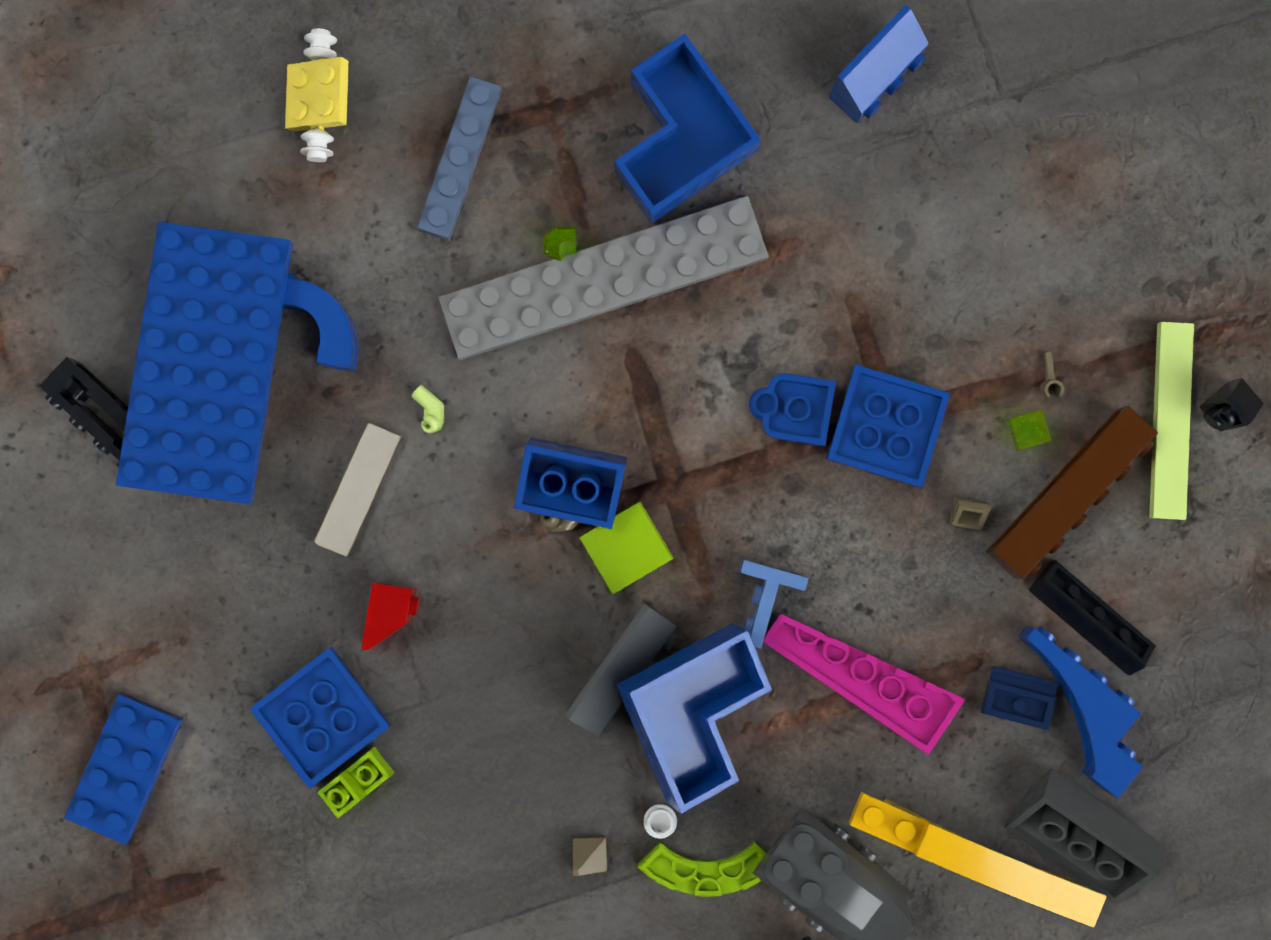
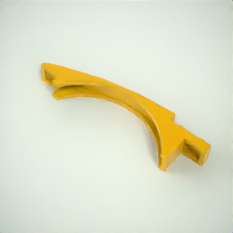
[848,791,1107,927]

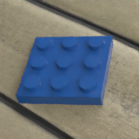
[826,364,950,488]
[250,647,392,789]

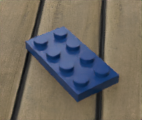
[64,693,183,845]

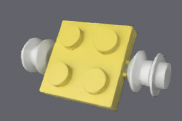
[285,29,349,162]

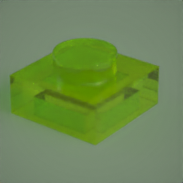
[1007,409,1052,451]

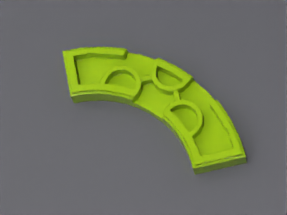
[637,841,766,897]

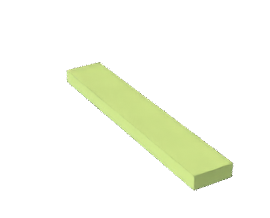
[1149,322,1194,520]

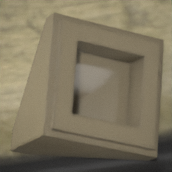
[573,837,607,876]

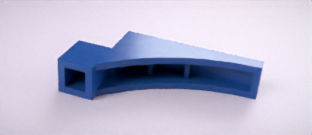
[1018,626,1143,798]

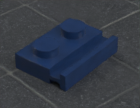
[980,666,1060,730]

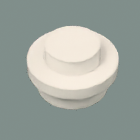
[644,804,677,839]

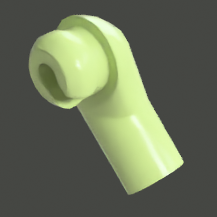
[411,385,444,433]

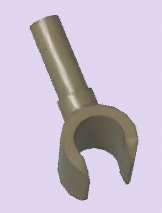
[1039,352,1064,398]

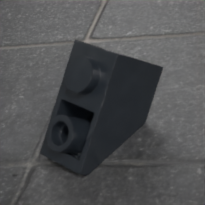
[1199,378,1264,431]

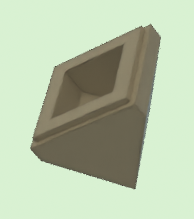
[949,496,991,531]

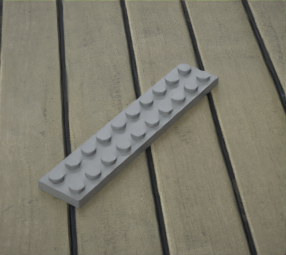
[438,196,769,360]

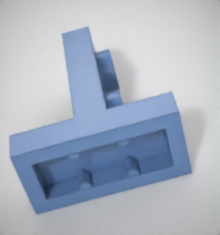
[738,560,809,649]

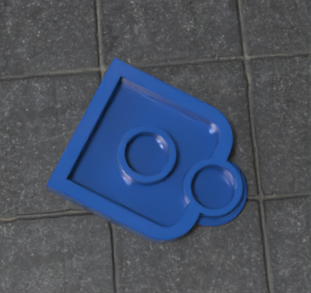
[749,373,836,447]

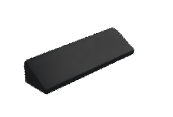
[1029,559,1156,675]

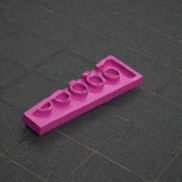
[763,613,965,755]

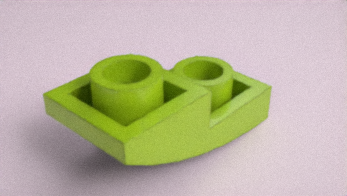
[317,747,395,819]

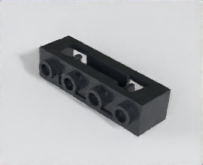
[39,357,128,467]

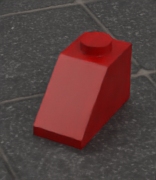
[361,582,420,651]

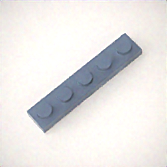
[417,76,502,241]

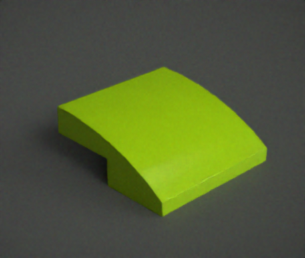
[579,502,674,594]

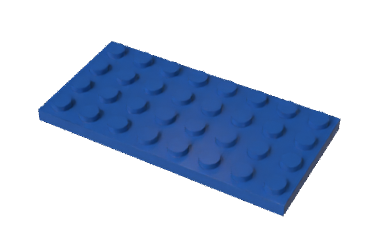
[116,222,293,505]

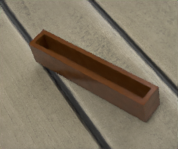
[986,405,1158,579]

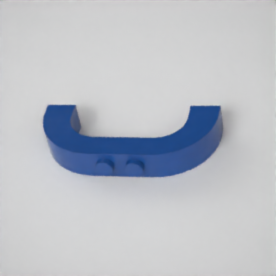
[283,272,359,372]

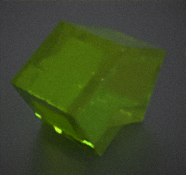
[543,226,577,262]

